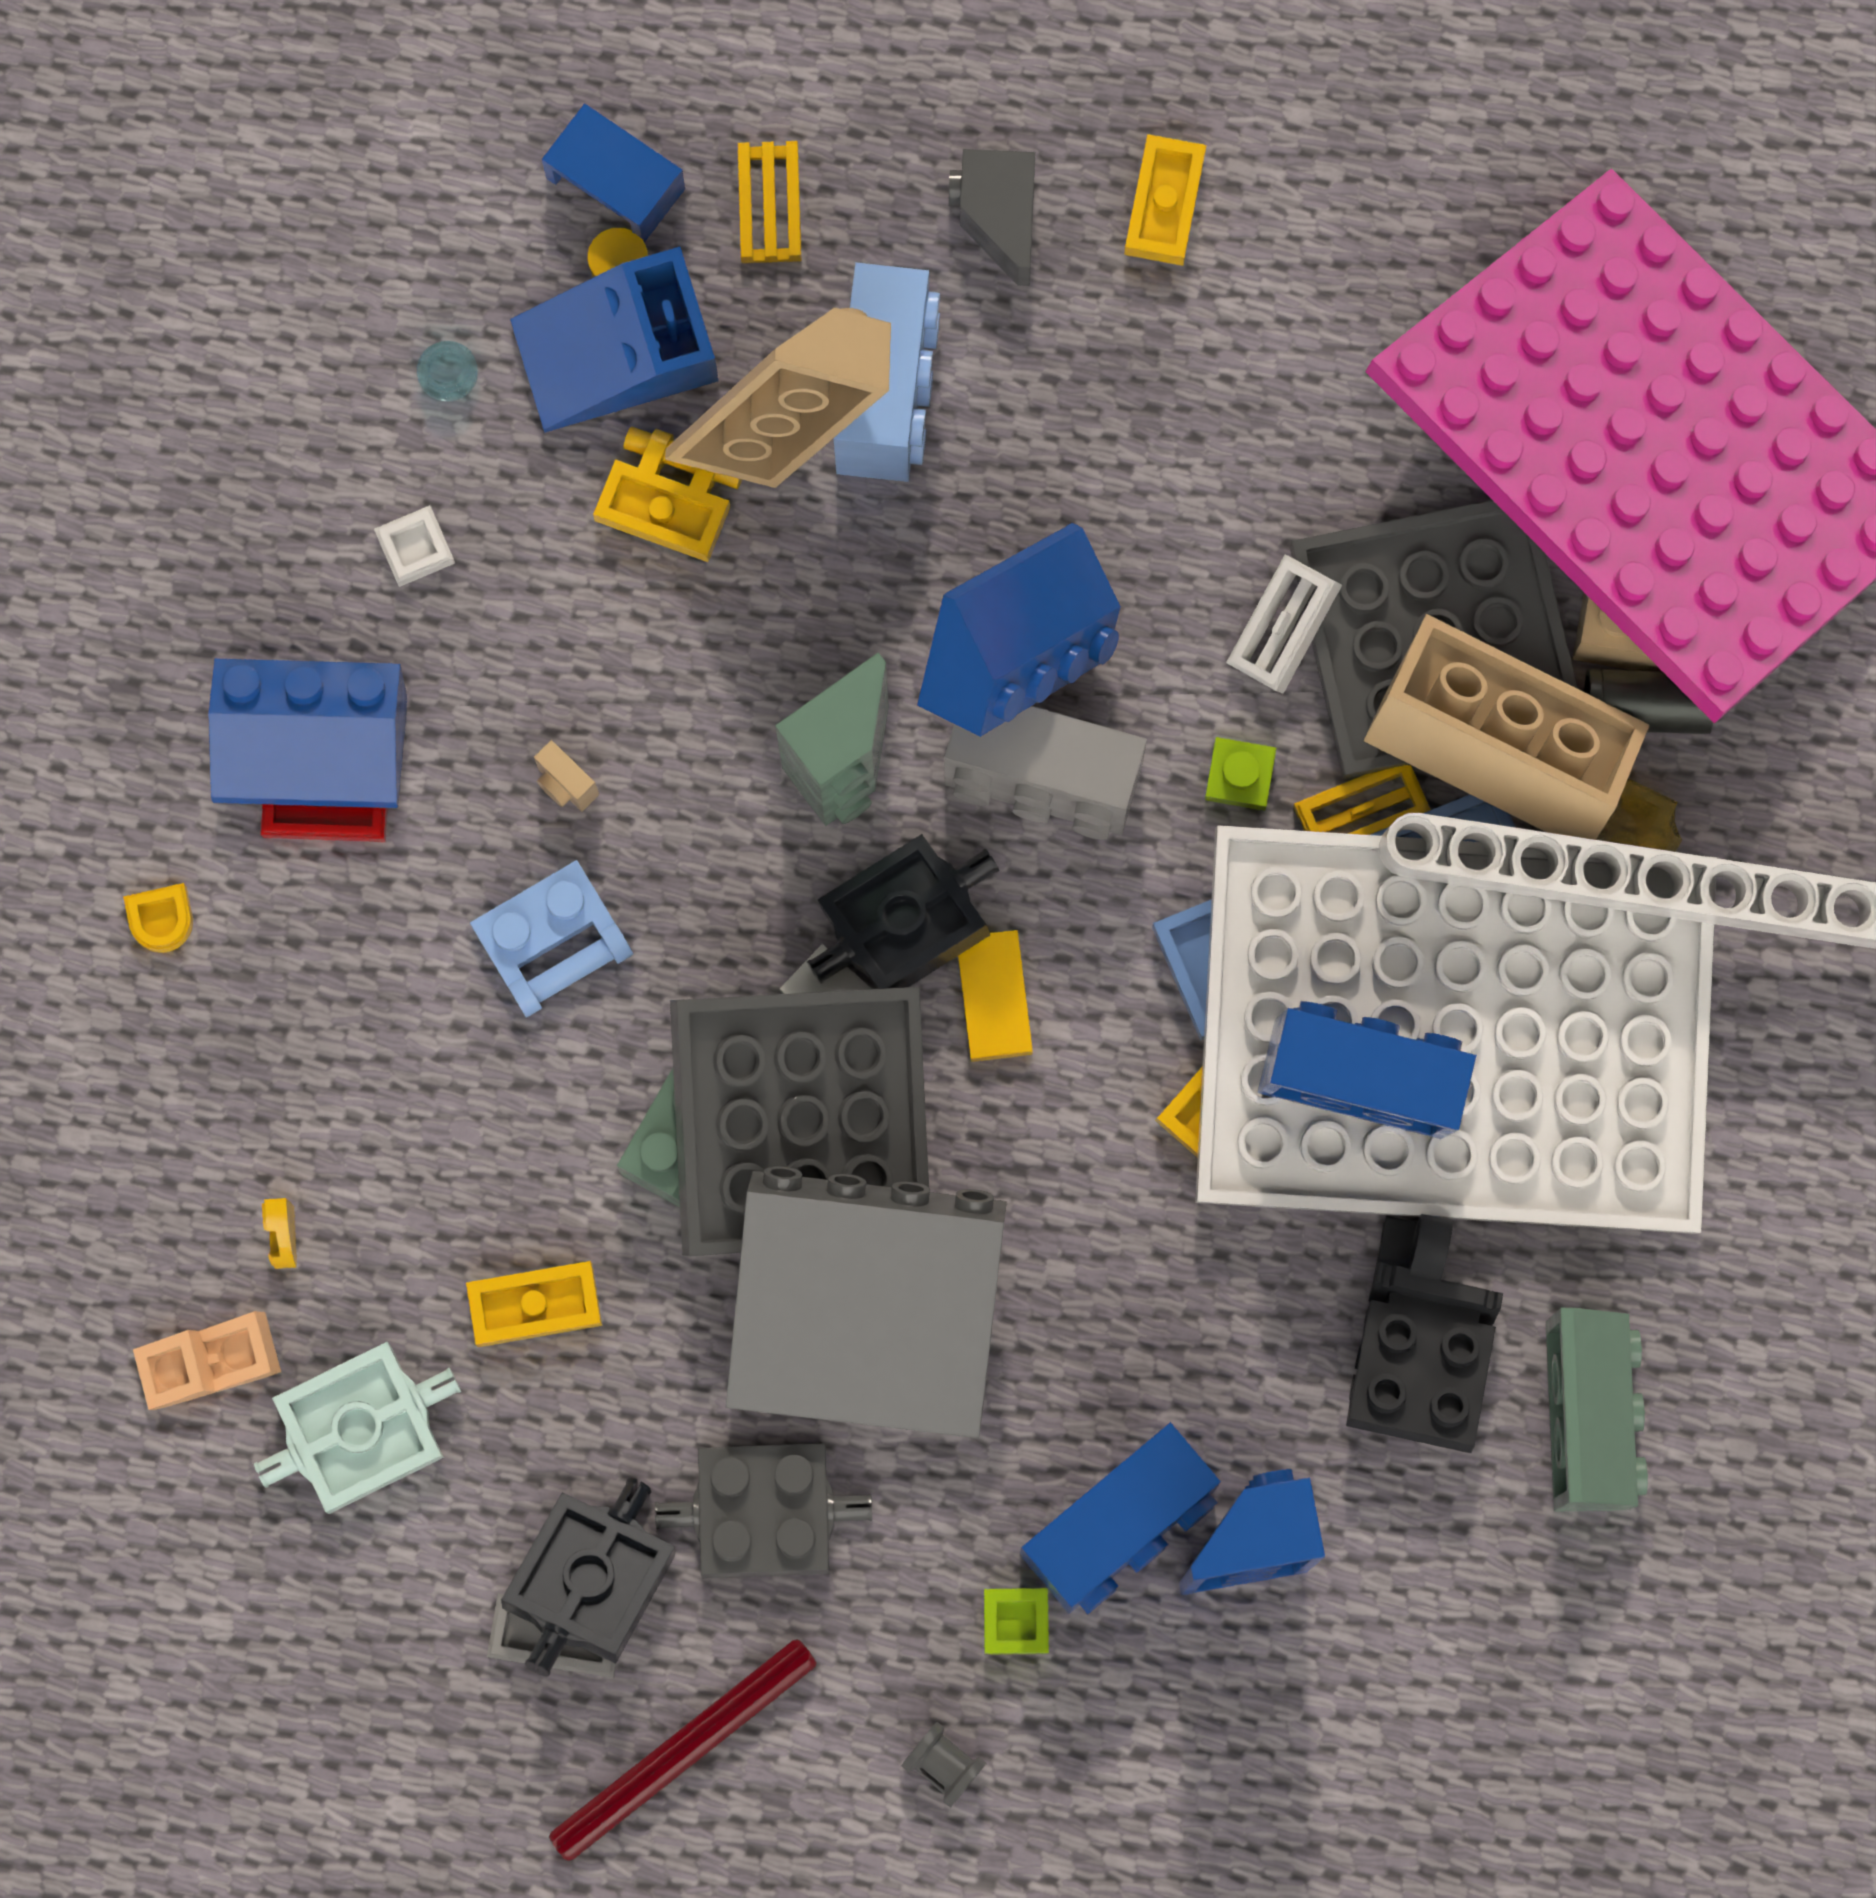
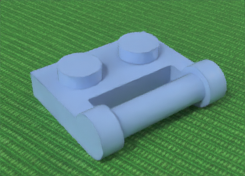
[470,860,634,1018]

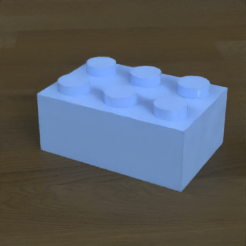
[834,262,940,482]

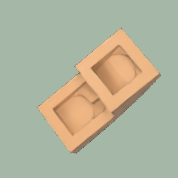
[133,1311,281,1410]

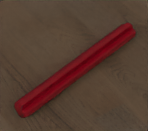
[549,1639,817,1861]

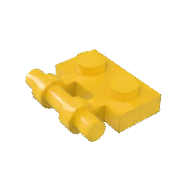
[593,426,742,562]

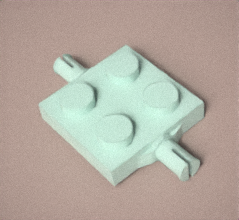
[254,1342,461,1514]

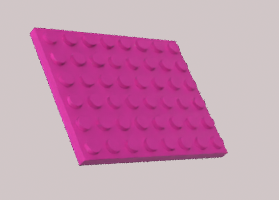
[1365,168,1876,724]

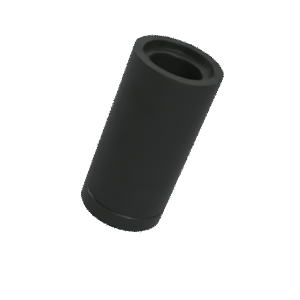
[1583,669,1713,734]

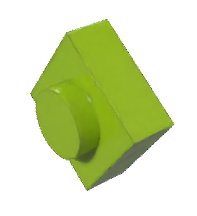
[1205,737,1277,811]
[984,1588,1049,1655]

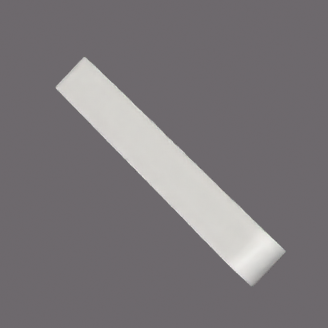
[1379,813,1876,949]

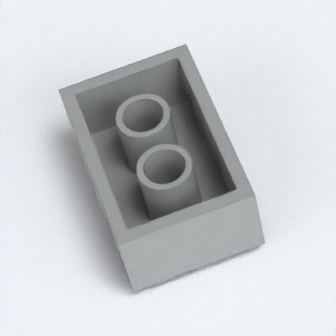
[944,706,1147,840]

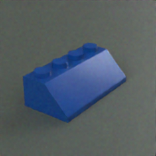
[917,523,1121,737]
[1179,1469,1325,1595]

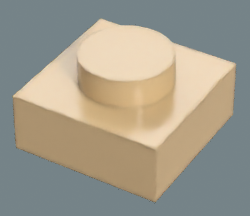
[534,740,599,812]

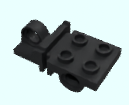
[1346,1214,1503,1453]

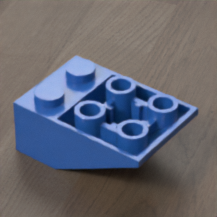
[510,247,719,433]

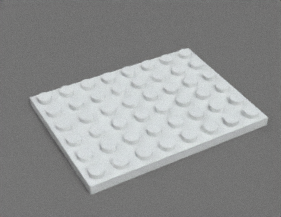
[1195,826,1717,1234]

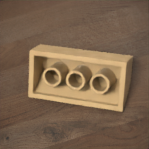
[665,308,891,488]
[1364,614,1650,840]

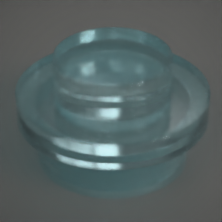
[417,341,478,402]

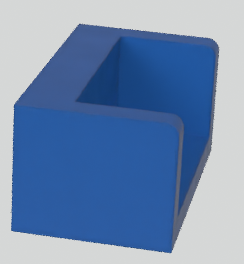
[542,103,685,243]

